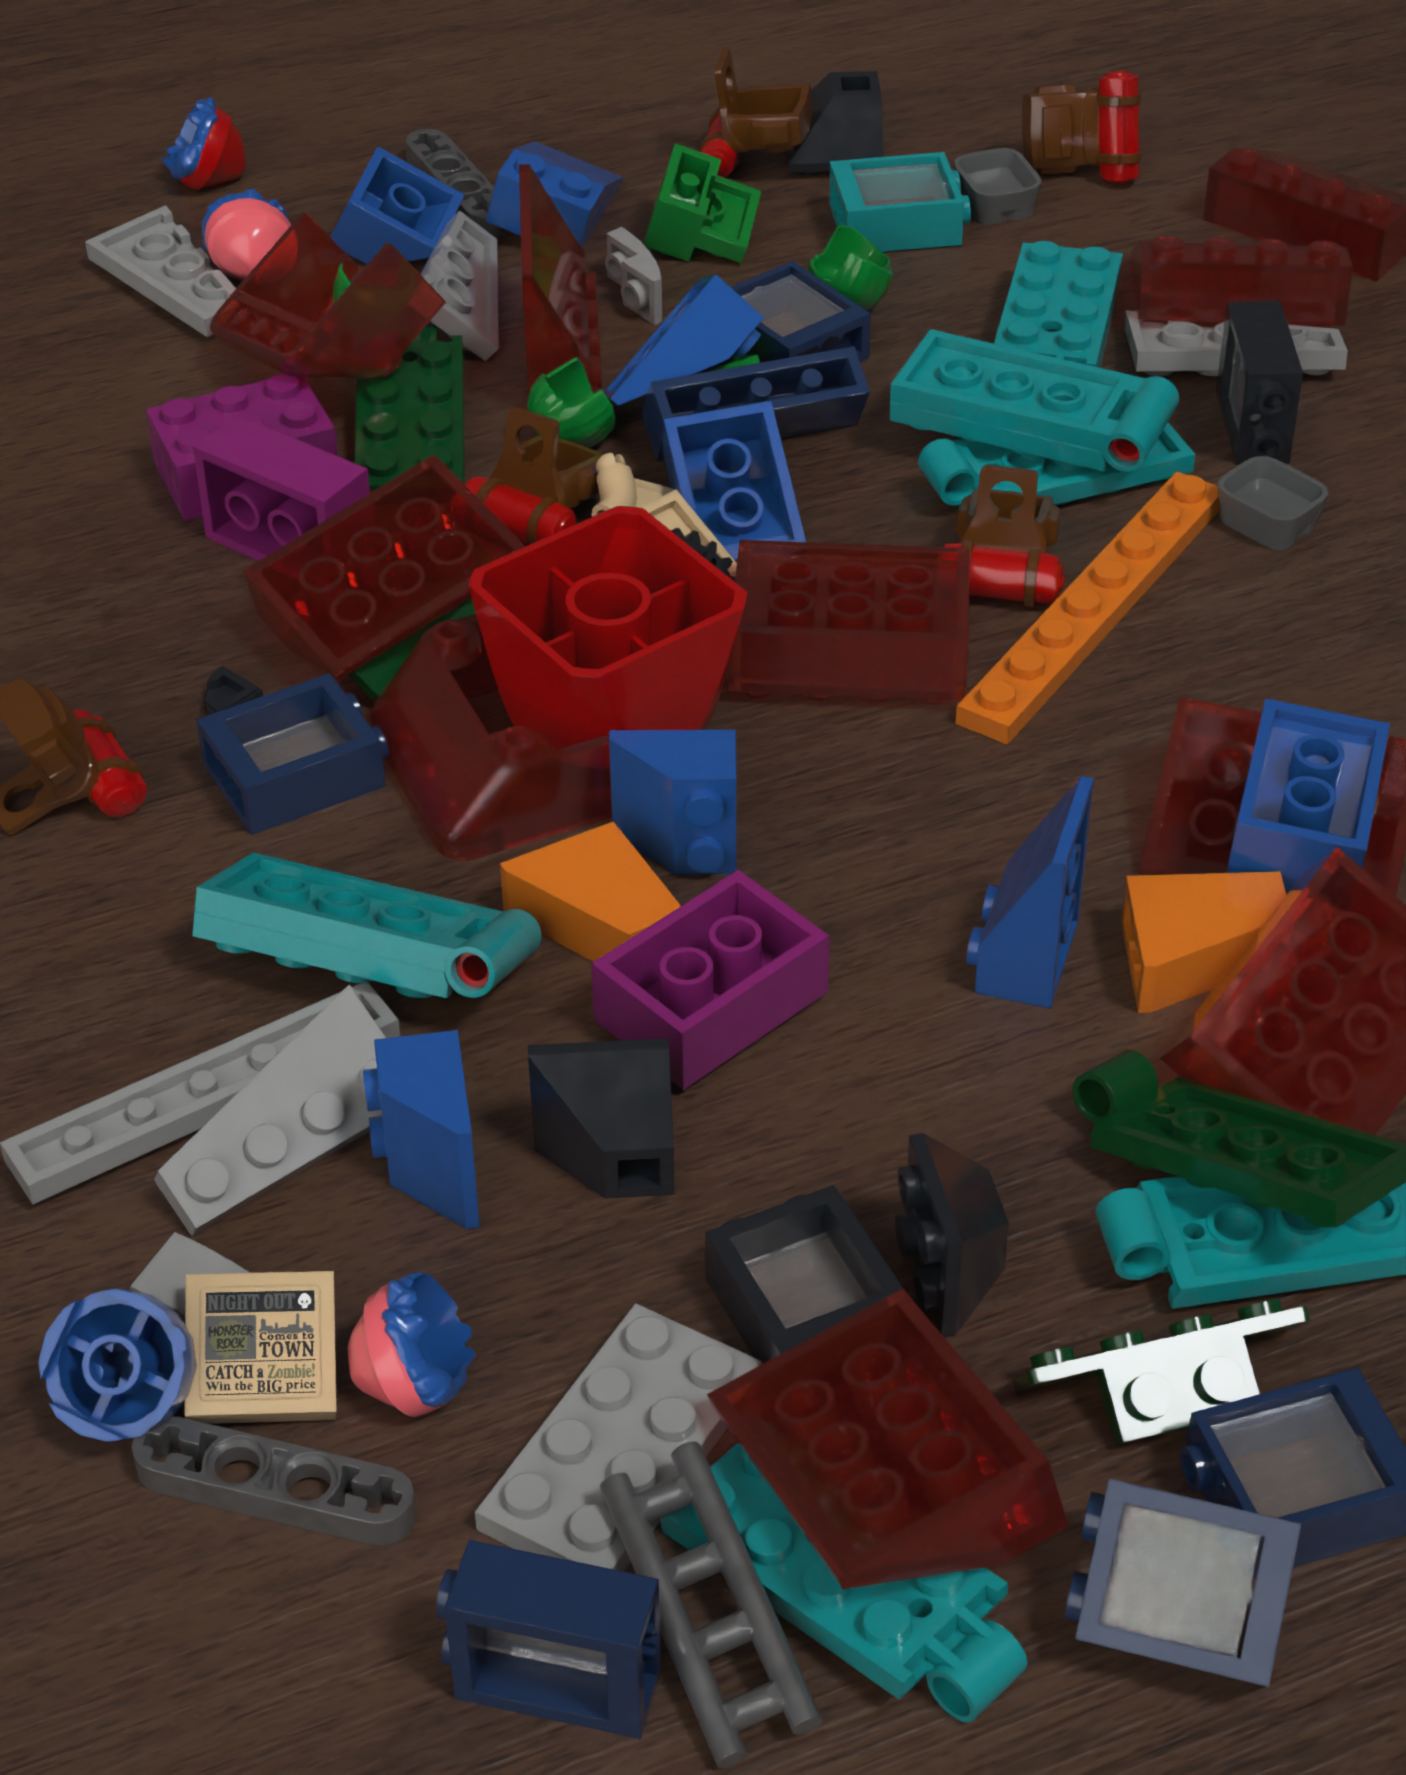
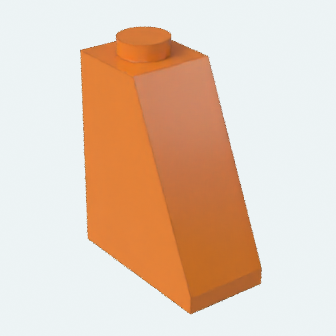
[500,821,681,962]
[1121,871,1299,1013]

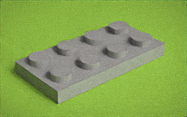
[475,1303,762,1572]

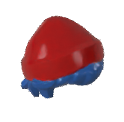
[162,97,246,190]

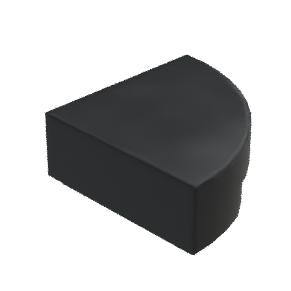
[204,666,263,716]

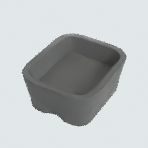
[954,148,1042,225]
[1217,456,1329,550]

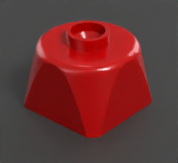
[469,506,747,766]

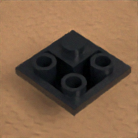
[786,71,884,175]
[528,1038,675,1198]
[895,1133,1009,1339]

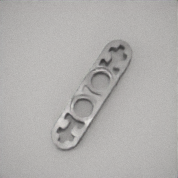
[405,129,506,237]
[131,1417,417,1546]

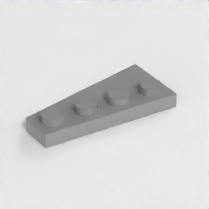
[85,205,248,337]
[406,211,499,361]
[1124,310,1348,377]
[154,985,386,1237]

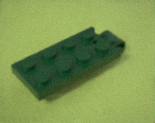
[355,325,465,502]
[1072,1050,1406,1228]

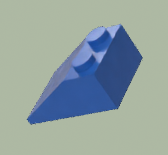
[486,141,623,259]
[604,274,764,406]
[662,401,807,564]
[1226,698,1390,905]
[966,776,1094,1009]

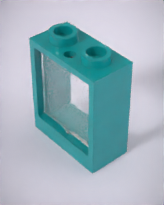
[829,152,971,252]

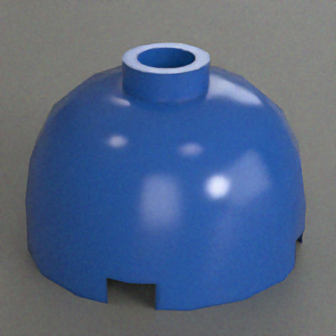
[38,1289,197,1442]

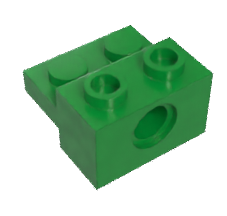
[643,143,761,263]

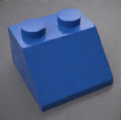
[327,146,464,267]
[609,730,736,874]
[363,1030,480,1229]

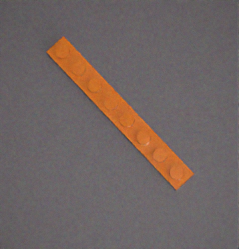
[956,471,1220,745]

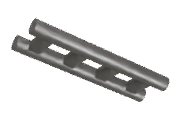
[600,1441,823,1769]

